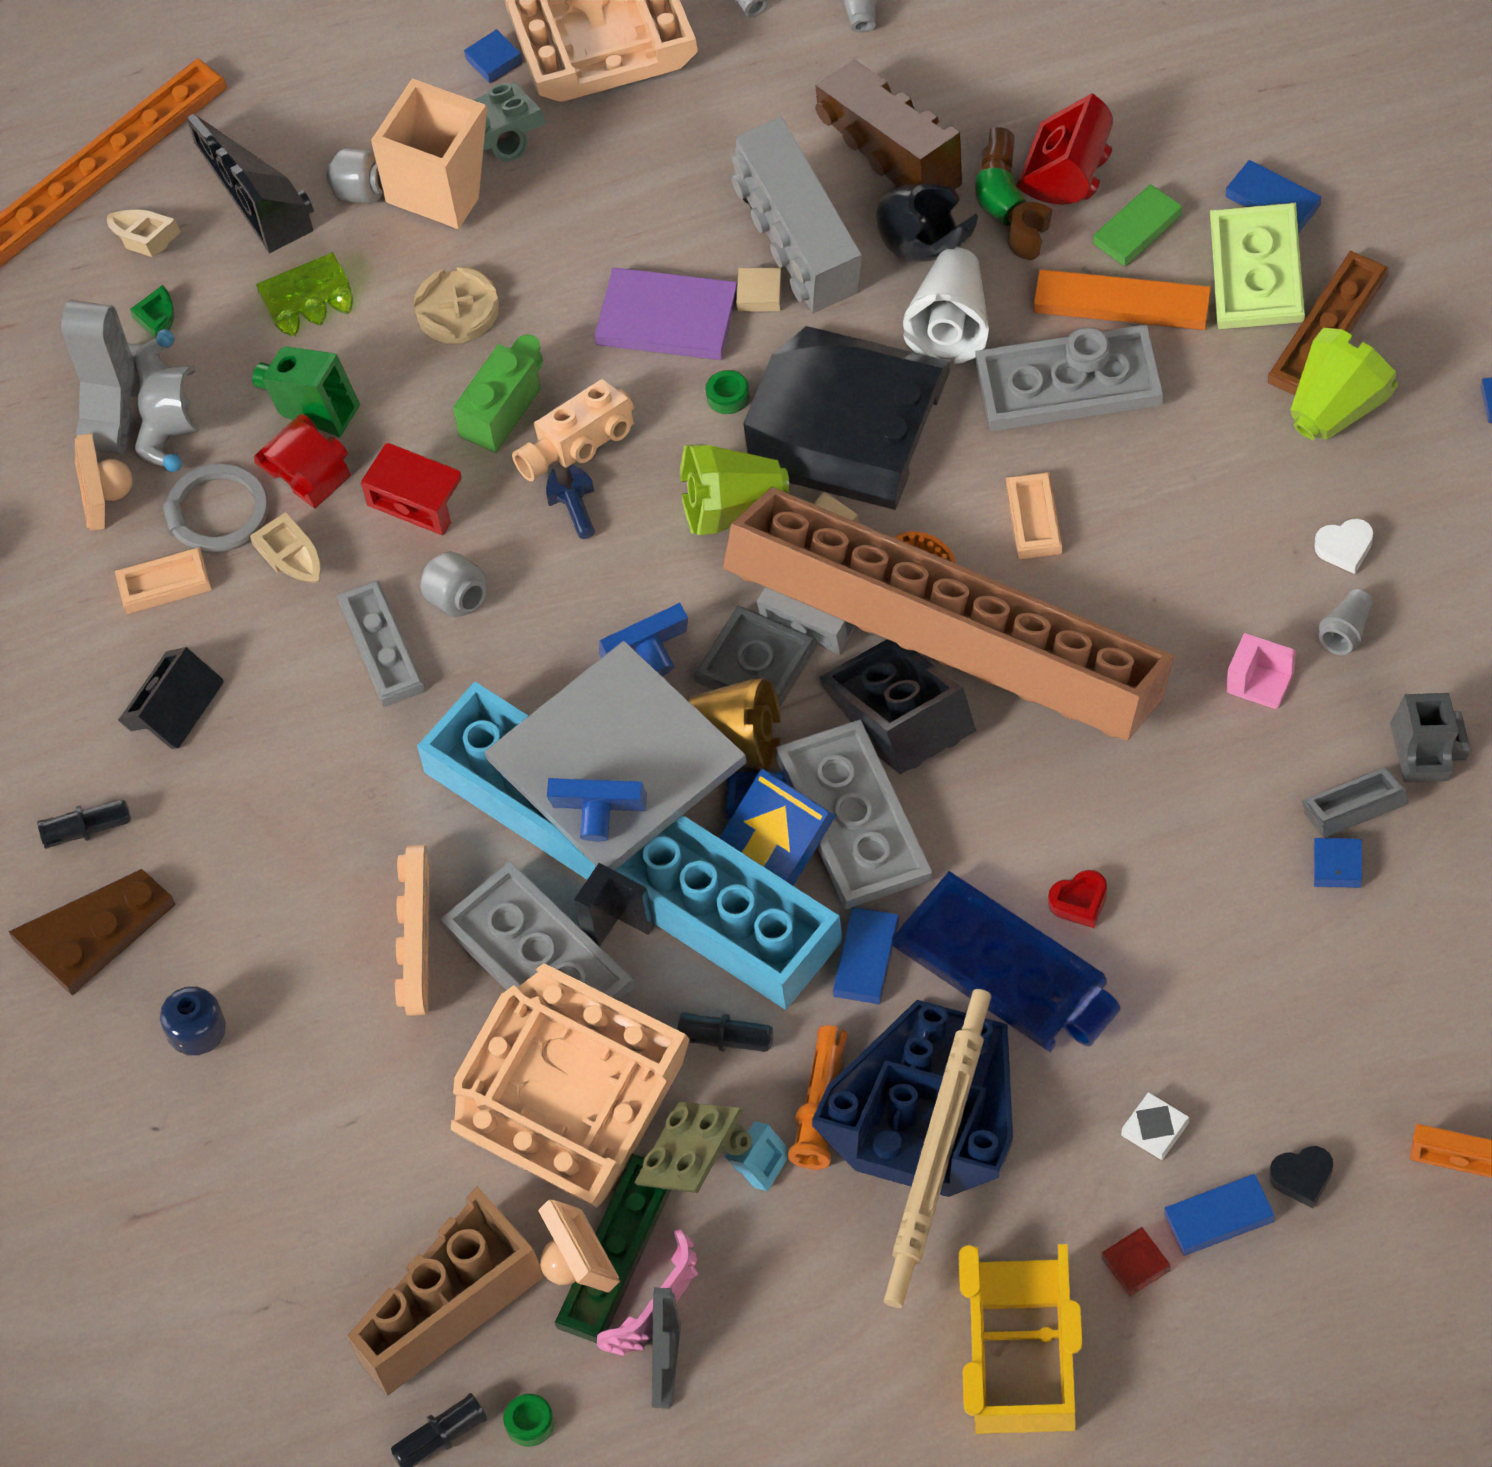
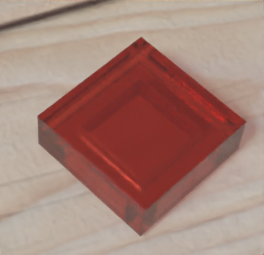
[1102,1227,1171,1297]

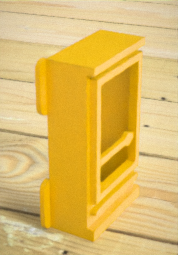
[959,1244,1082,1434]

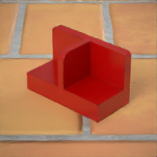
[361,443,462,536]

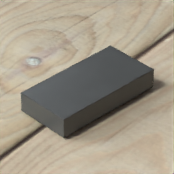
[1302,767,1409,838]

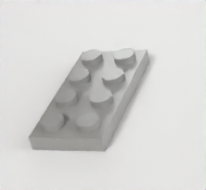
[975,325,1163,432]
[775,719,932,910]
[440,861,635,1001]

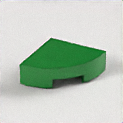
[130,285,174,338]

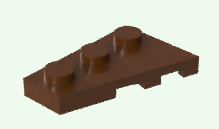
[8,869,175,995]

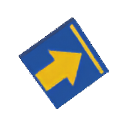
[719,768,836,886]

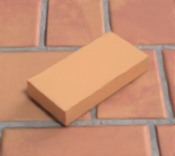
[1006,472,1062,560]
[115,547,212,614]

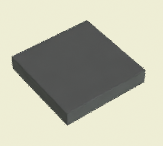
[694,605,817,707]

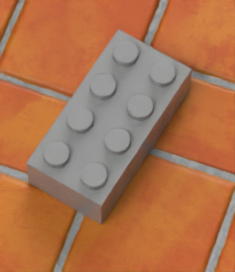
[731,116,862,314]

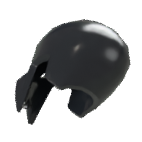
[876,184,978,262]

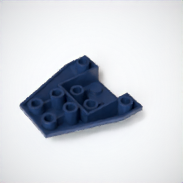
[812,1000,1013,1197]

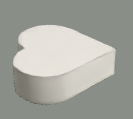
[1314,519,1373,574]

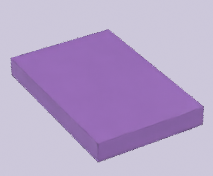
[595,267,737,360]

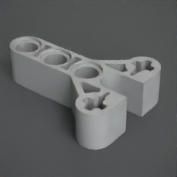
[61,299,142,454]

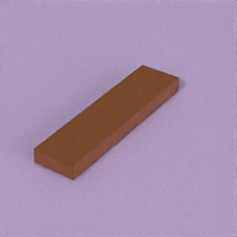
[1268,250,1389,395]

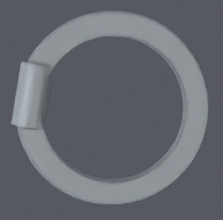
[163,464,269,553]

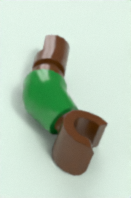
[975,127,1053,260]

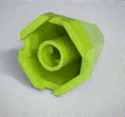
[1290,328,1398,440]
[680,444,789,535]

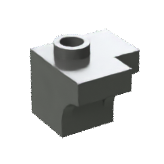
[1390,693,1471,783]

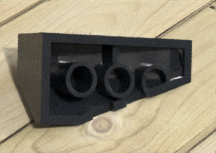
[187,114,314,254]

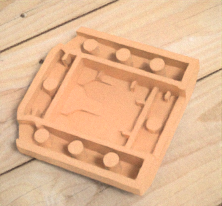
[505,0,698,102]
[451,963,690,1208]

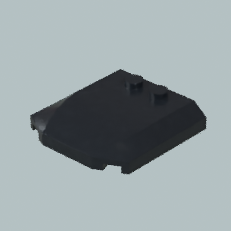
[743,326,950,510]

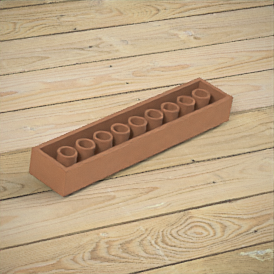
[723,487,1174,741]

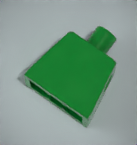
[252,346,361,438]

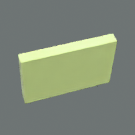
[1210,203,1305,329]

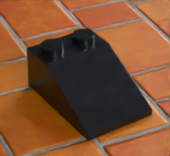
[819,639,976,775]

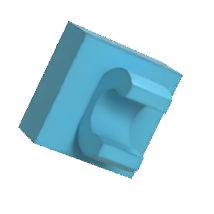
[725,1121,789,1191]

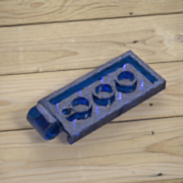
[892,871,1121,1053]

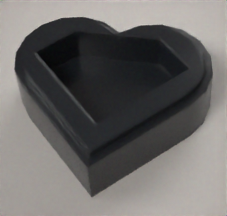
[1269,1146,1333,1209]

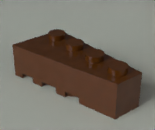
[815,59,962,189]

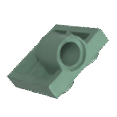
[474,82,546,162]

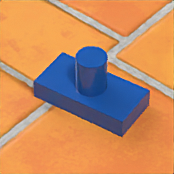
[599,603,688,676]
[547,778,647,842]

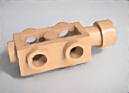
[512,379,634,482]

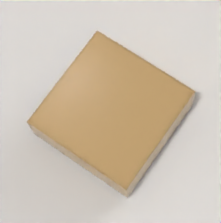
[737,268,782,312]

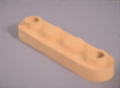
[395,844,430,1016]

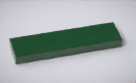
[555,1153,671,1343]

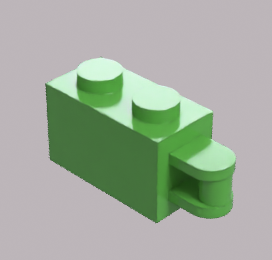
[453,334,543,453]

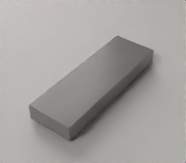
[337,580,425,708]

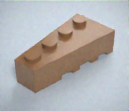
[347,1186,544,1396]

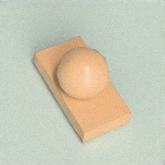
[75,434,133,531]
[538,1199,620,1293]

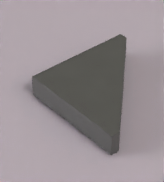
[652,1287,681,1409]

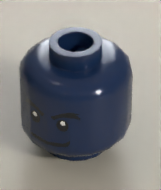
[160,986,226,1056]

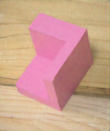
[1227,633,1296,709]

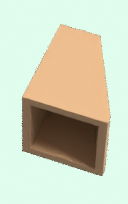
[371,78,487,229]

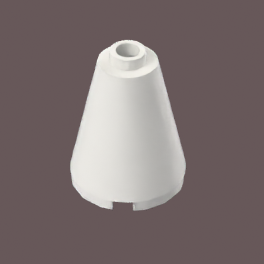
[903,247,989,364]

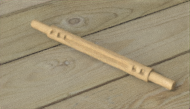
[883,989,992,1308]

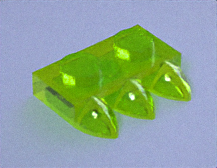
[256,252,353,337]

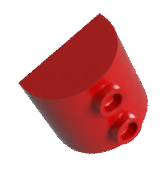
[1016,93,1113,205]

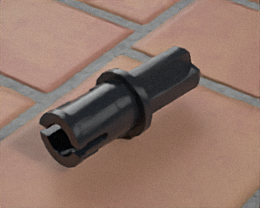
[37,799,131,849]
[677,1012,773,1052]
[391,1393,487,1467]

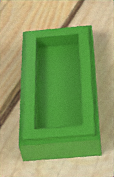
[1093,184,1182,267]

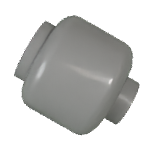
[326,148,384,204]
[420,551,486,617]

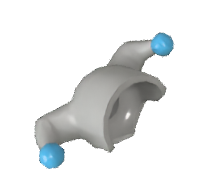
[135,329,199,472]

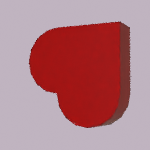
[1048,870,1107,929]

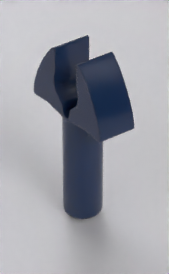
[546,465,595,539]

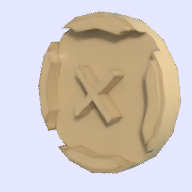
[414,267,499,344]

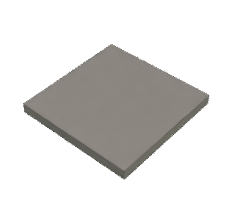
[484,641,746,871]

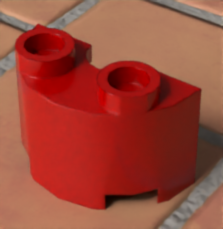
[254,414,351,509]

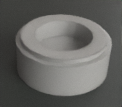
[1066,328,1110,372]

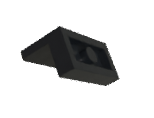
[118,647,224,749]
[574,863,654,947]

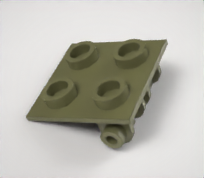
[634,1101,751,1193]

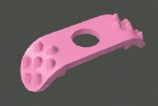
[597,1229,698,1356]

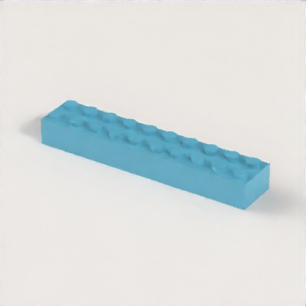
[417,681,842,1010]

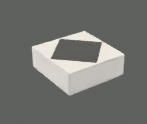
[1121,1092,1189,1160]

